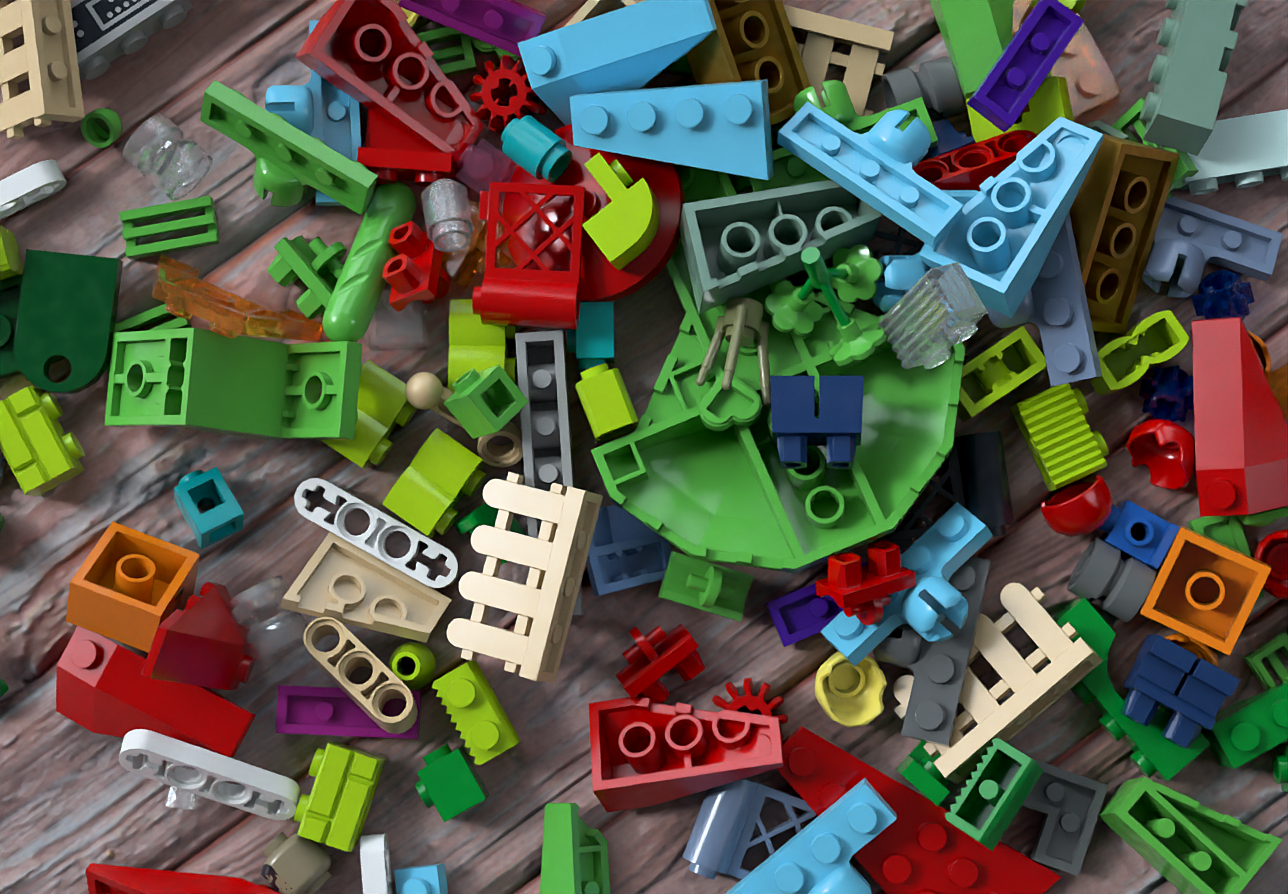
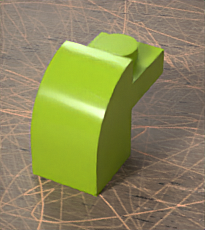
[582,153,660,271]

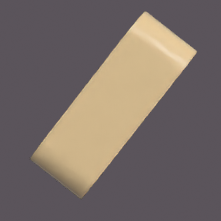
[303,616,418,734]

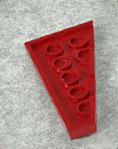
[777,725,1061,894]

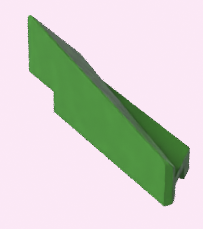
[540,803,610,894]

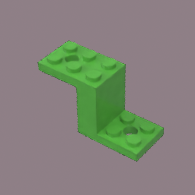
[104,328,362,440]

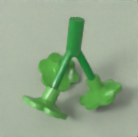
[764,244,886,366]

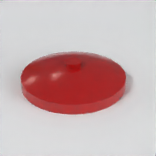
[502,124,685,302]

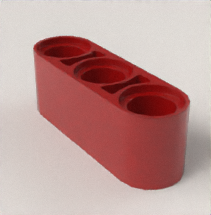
[913,130,1037,192]

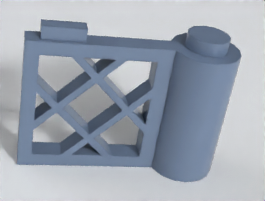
[683,778,817,879]

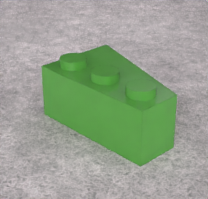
[1098,777,1282,894]

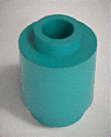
[501,115,572,182]

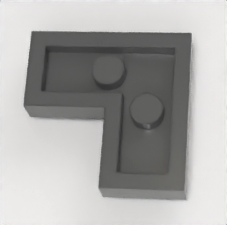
[1022,758,1108,876]

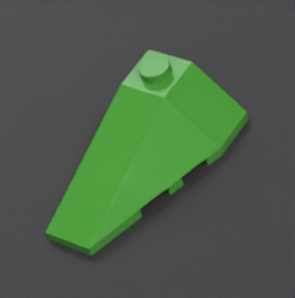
[929,0,1013,99]

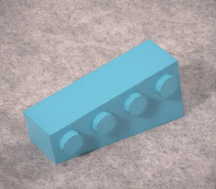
[569,80,774,180]

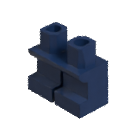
[770,376,864,469]
[1121,635,1240,749]

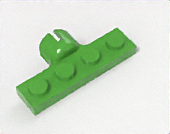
[200,80,378,215]
[748,80,938,192]

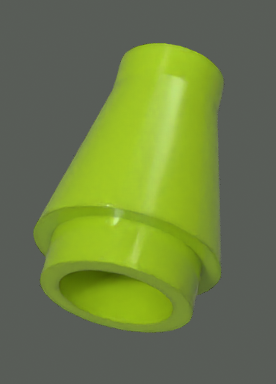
[389,642,436,689]

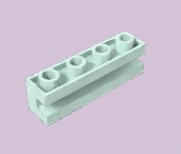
[1174,109,1288,195]

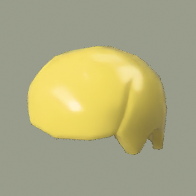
[815,652,887,727]

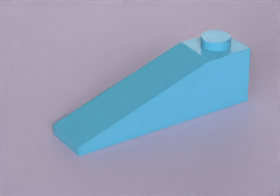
[517,0,717,125]
[920,117,1104,318]

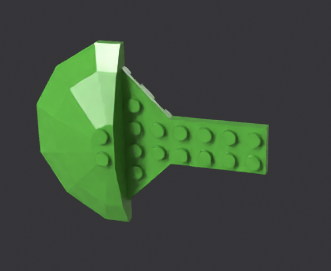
[591,164,965,573]

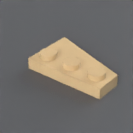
[280,532,452,643]

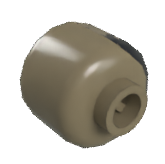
[261,832,332,894]

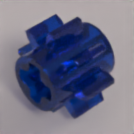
[1192,270,1255,320]
[1139,365,1194,422]

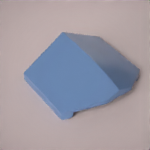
[586,504,671,597]

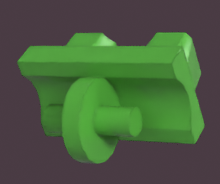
[267,235,347,320]
[658,552,754,622]

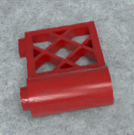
[472,182,586,330]

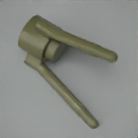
[696,297,771,407]

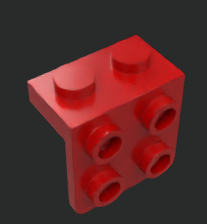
[357,108,457,187]

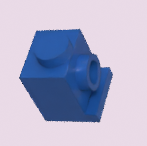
[1098,500,1180,569]

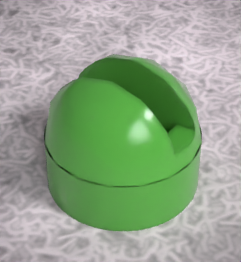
[81,108,123,148]

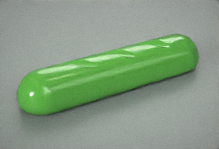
[322,181,417,342]

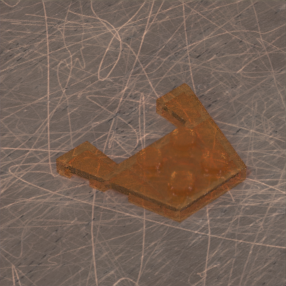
[152,254,324,342]

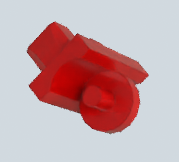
[382,221,450,312]
[815,540,916,626]
[615,624,705,704]

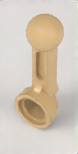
[405,372,523,468]

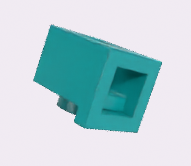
[567,301,615,372]
[174,467,244,550]

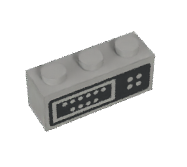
[71,0,194,82]

